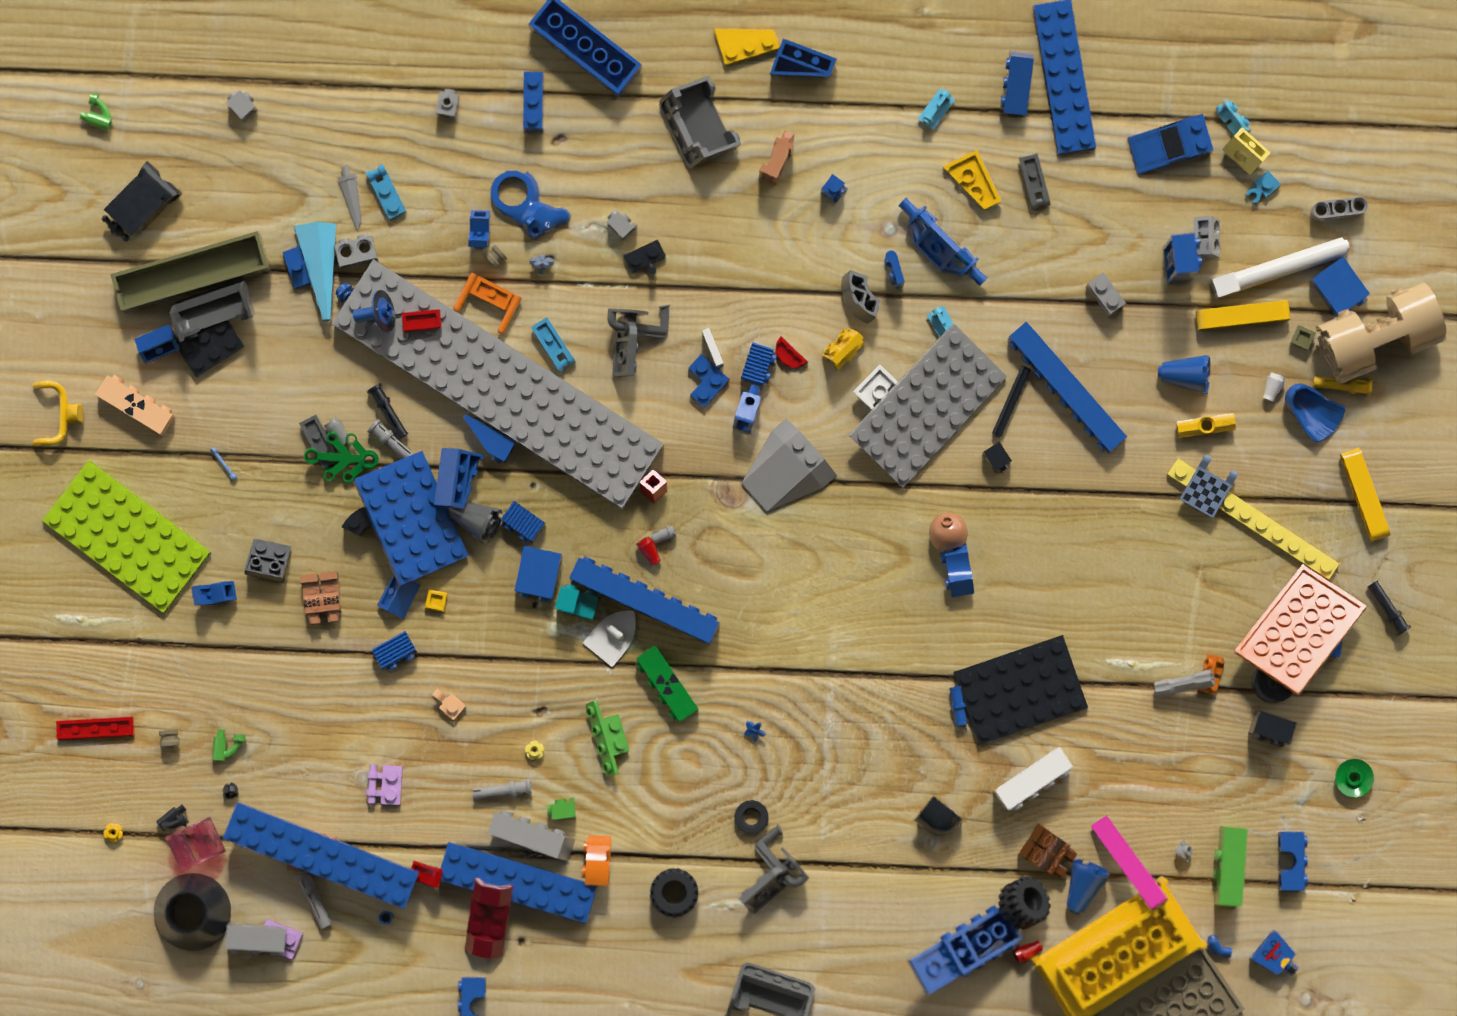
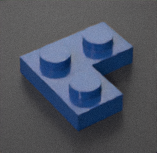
[688,354,730,408]

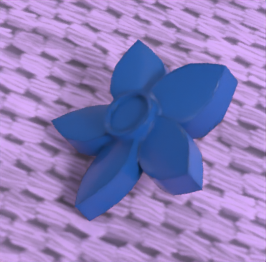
[744,721,766,742]

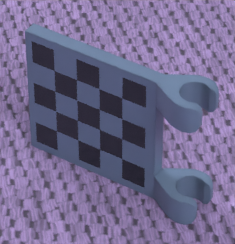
[1180,455,1238,518]

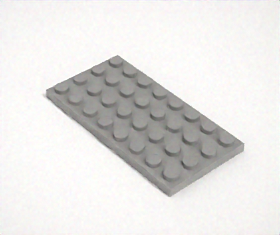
[848,324,1007,488]

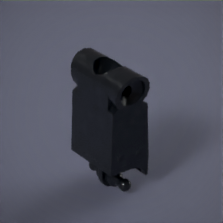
[101,161,182,242]

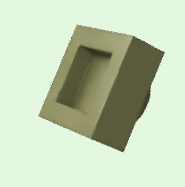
[1290,325,1316,351]

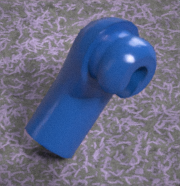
[1207,935,1232,957]

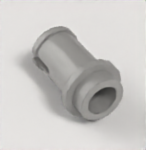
[651,525,677,544]

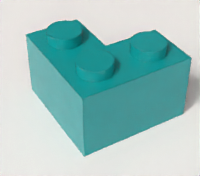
[555,584,599,620]

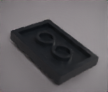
[178,320,245,378]

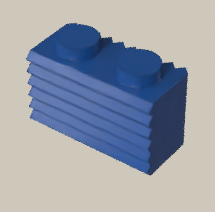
[134,324,180,364]
[741,342,777,387]
[501,501,546,543]
[371,631,417,672]

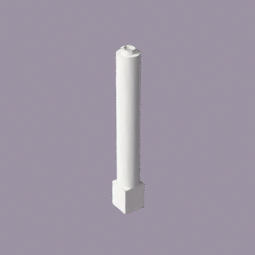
[1210,237,1350,300]

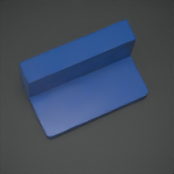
[377,574,420,618]

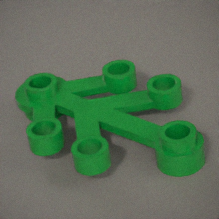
[304,431,379,483]

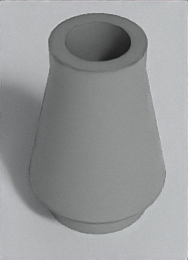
[324,417,350,445]

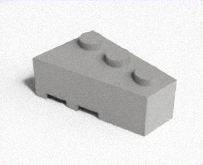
[225,922,287,955]

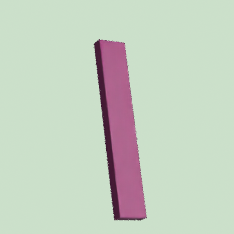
[1091,815,1169,911]

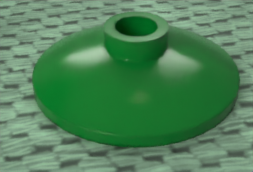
[1335,759,1374,797]

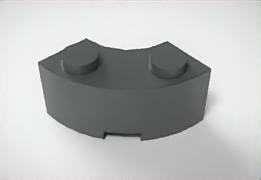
[841,270,881,324]

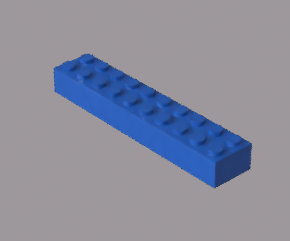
[223,802,420,909]

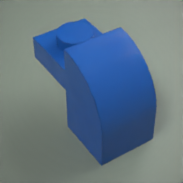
[468,210,490,249]
[191,581,237,606]

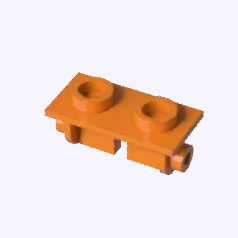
[1198,654,1225,695]

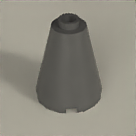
[447,502,502,544]

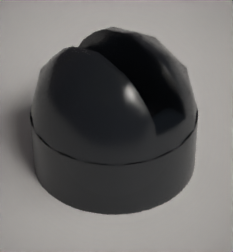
[223,782,239,799]

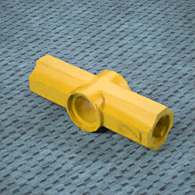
[1176,413,1236,439]

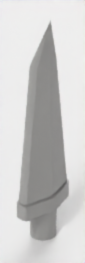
[338,166,361,232]

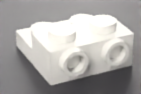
[853,364,898,410]

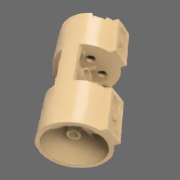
[1316,282,1448,383]

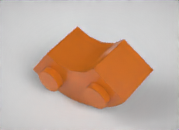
[582,835,611,886]

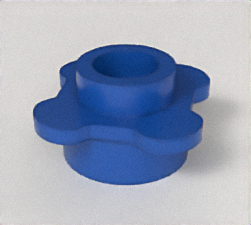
[336,283,354,302]

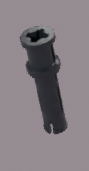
[366,383,408,440]
[1367,580,1411,636]

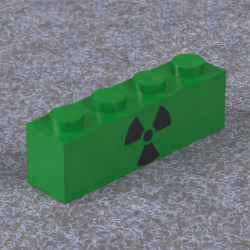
[636,646,699,722]

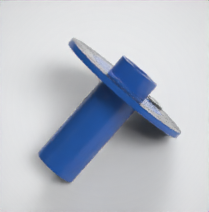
[353,290,395,332]

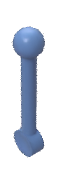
[210,447,237,481]

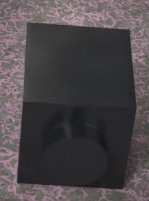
[982,441,1012,473]

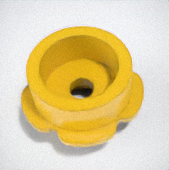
[104,824,123,843]

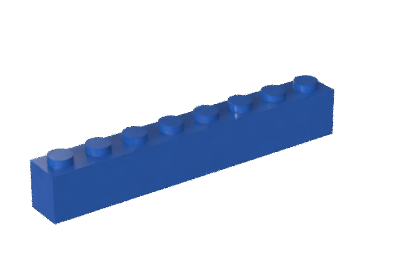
[1008,321,1127,453]

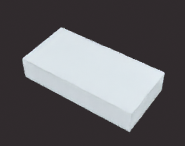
[702,328,724,368]

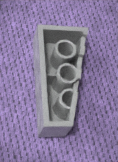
[488,810,576,861]

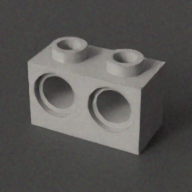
[1194,216,1220,259]
[334,234,378,269]

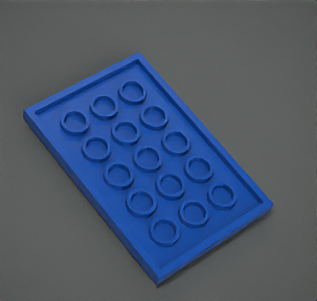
[353,451,469,586]

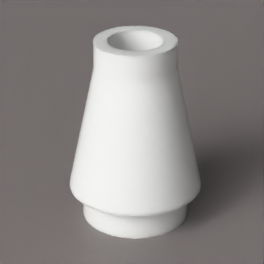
[1263,372,1285,402]

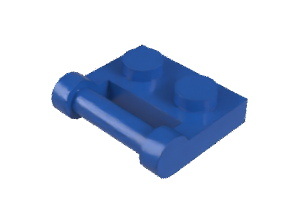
[884,250,905,289]

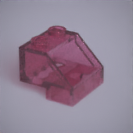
[165,817,226,872]

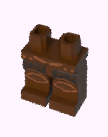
[1018,823,1077,878]

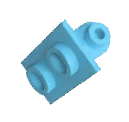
[918,89,955,130]
[1215,100,1251,136]
[927,306,953,338]

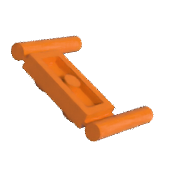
[453,273,522,334]

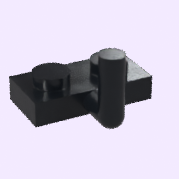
[623,239,666,277]

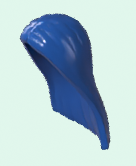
[1285,383,1346,443]

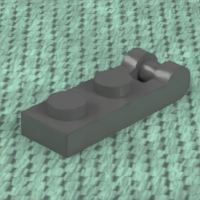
[1019,153,1051,210]
[299,415,340,471]

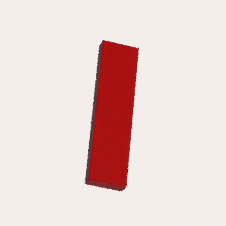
[56,717,135,740]

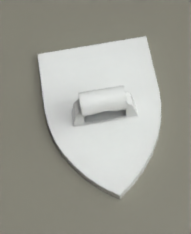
[583,611,636,667]

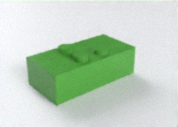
[1213,827,1248,907]

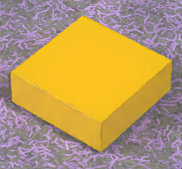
[425,589,448,612]

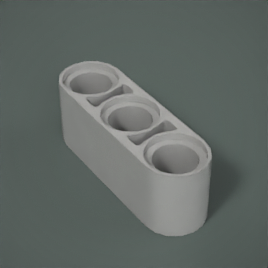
[1310,197,1368,221]

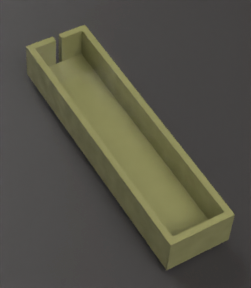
[110,231,271,314]

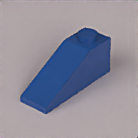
[463,414,517,464]

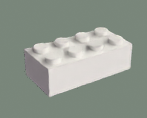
[993,747,1073,811]

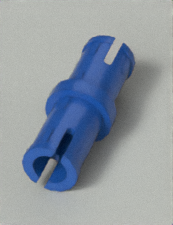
[949,686,968,726]

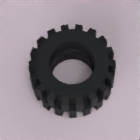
[650,868,699,917]
[998,876,1051,930]

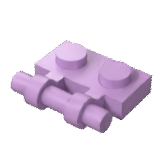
[366,765,403,805]

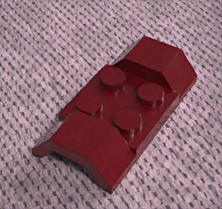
[465,878,513,959]

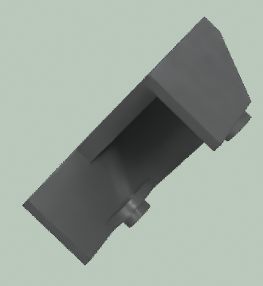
[169,279,255,342]
[725,963,815,1016]

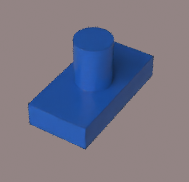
[283,247,310,289]

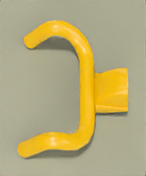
[32,381,83,447]

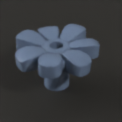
[530,255,554,274]

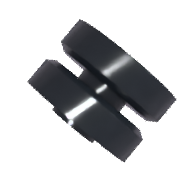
[1251,668,1293,703]

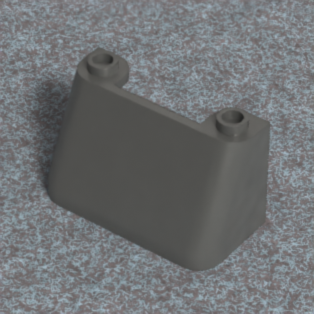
[659,76,741,168]

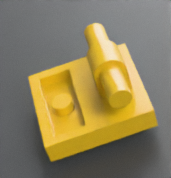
[822,328,865,371]

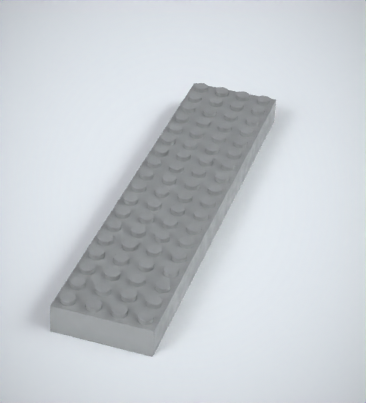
[332,259,664,510]

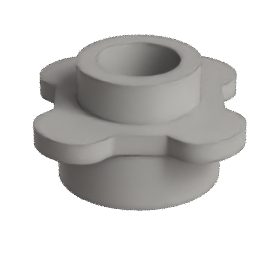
[1176,840,1193,863]

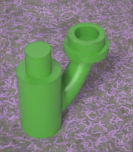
[80,93,112,131]
[212,729,247,761]

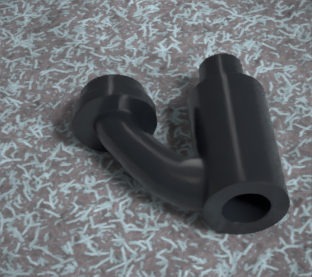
[156,804,189,831]

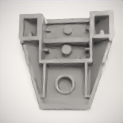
[742,418,837,512]

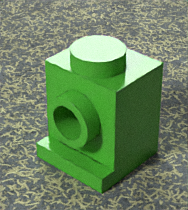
[547,798,576,820]

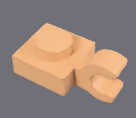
[432,689,466,720]

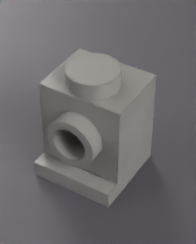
[436,89,459,119]
[607,210,637,241]

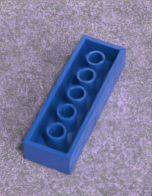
[529,0,642,98]

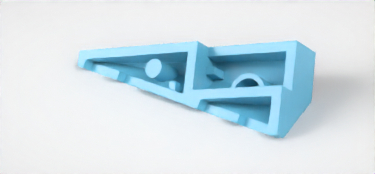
[294,222,336,322]

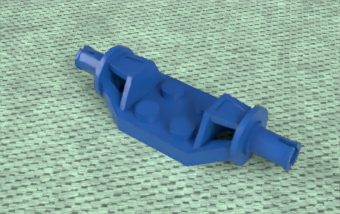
[898,197,988,286]

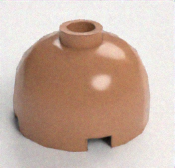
[929,512,968,552]

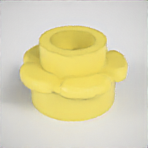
[525,741,544,760]

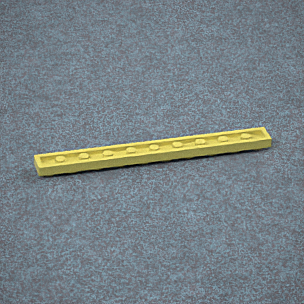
[1167,459,1339,580]

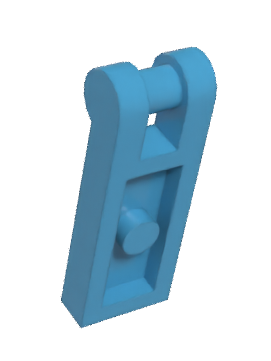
[366,164,406,220]
[531,317,576,372]

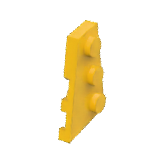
[714,29,780,66]
[943,150,1002,210]

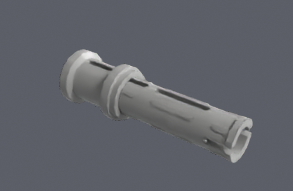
[367,419,414,459]
[473,778,532,801]
[295,871,332,929]

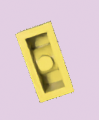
[1222,128,1270,175]

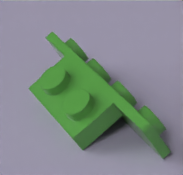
[585,700,630,778]

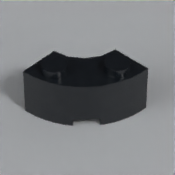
[342,507,373,536]

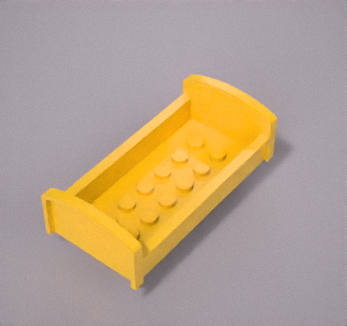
[1031,876,1208,1016]

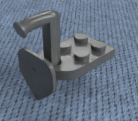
[607,305,670,377]
[738,824,809,914]

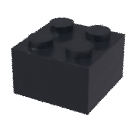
[1248,710,1297,748]

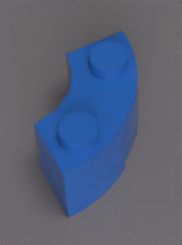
[940,543,975,597]

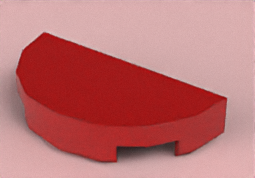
[775,336,808,368]

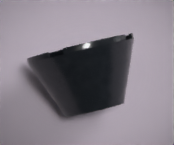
[154,873,231,950]

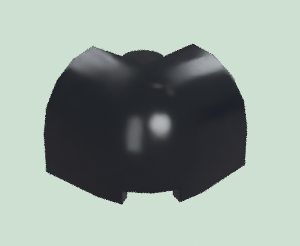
[914,796,963,836]

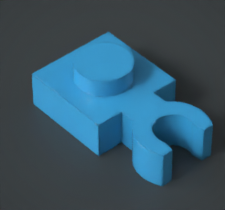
[1245,171,1281,204]

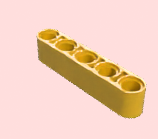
[1195,300,1291,331]
[1340,448,1391,542]

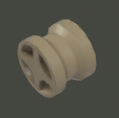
[484,245,507,269]
[159,730,179,747]

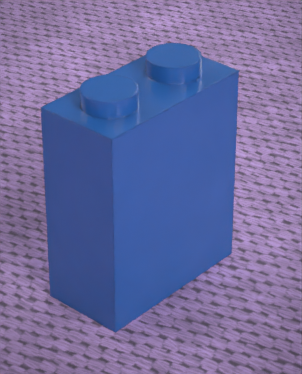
[1310,257,1370,317]
[514,546,562,602]

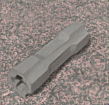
[1154,670,1215,698]

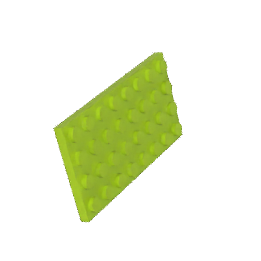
[42,460,211,613]

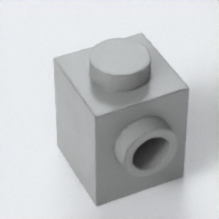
[226,90,258,122]

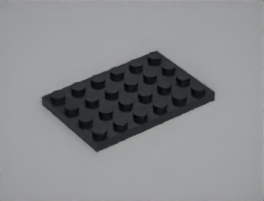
[953,635,1088,745]

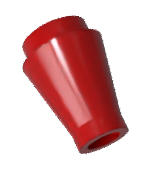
[636,536,661,566]
[1013,941,1043,964]

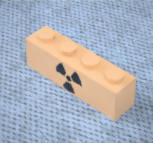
[95,375,175,436]

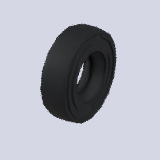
[734,800,769,835]

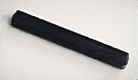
[992,366,1030,437]

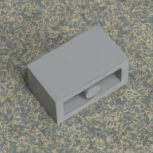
[1086,272,1126,317]

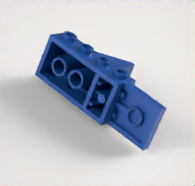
[908,905,1024,995]

